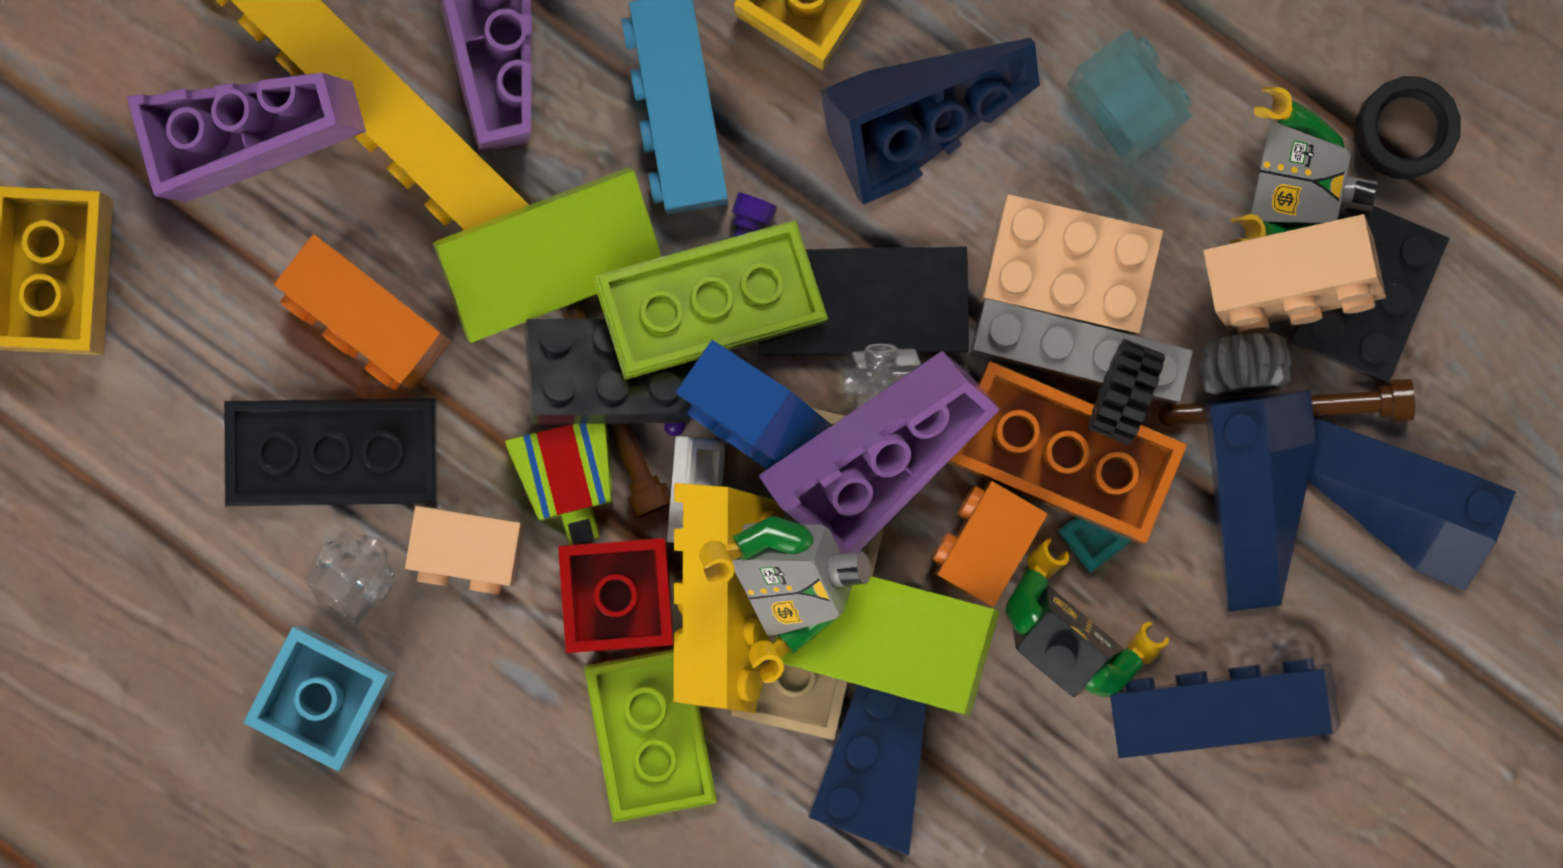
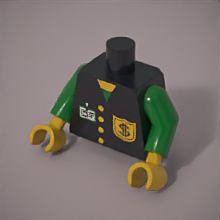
[1006,538,1169,698]

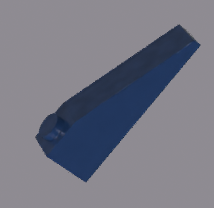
[820,37,1040,205]
[1204,390,1316,611]
[1308,417,1516,591]

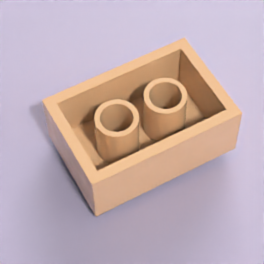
[980,194,1163,336]
[1203,214,1386,335]

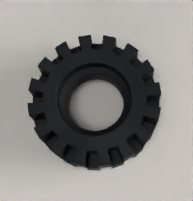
[1088,339,1165,445]

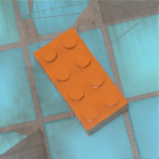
[947,361,1188,544]

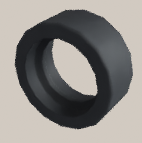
[1355,76,1461,179]

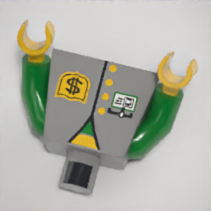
[1230,87,1378,244]
[699,516,871,683]

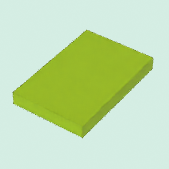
[584,649,717,823]

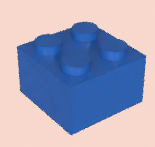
[675,340,830,470]

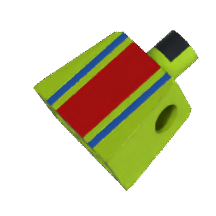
[505,424,614,545]

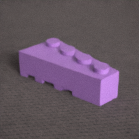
[439,0,532,155]
[127,73,366,202]
[758,351,1000,554]

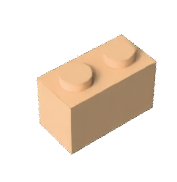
[405,506,525,595]

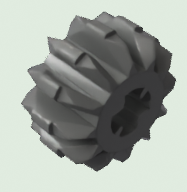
[1199,332,1292,397]

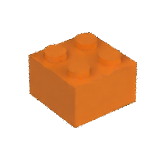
[930,481,1048,608]

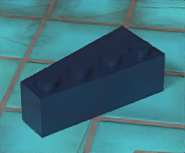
[1110,658,1340,758]
[808,684,926,855]

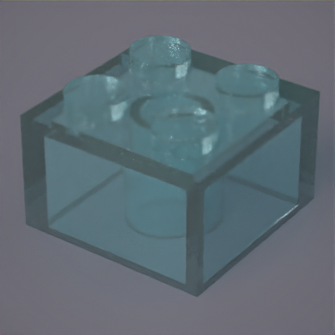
[1067,30,1193,168]

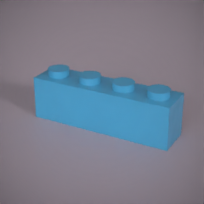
[621,0,729,215]

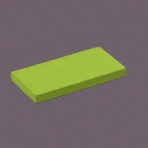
[432,167,662,343]
[593,220,828,380]
[770,576,1000,716]

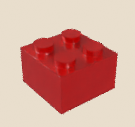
[558,538,674,653]

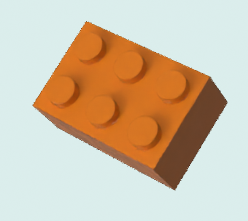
[273,234,452,391]

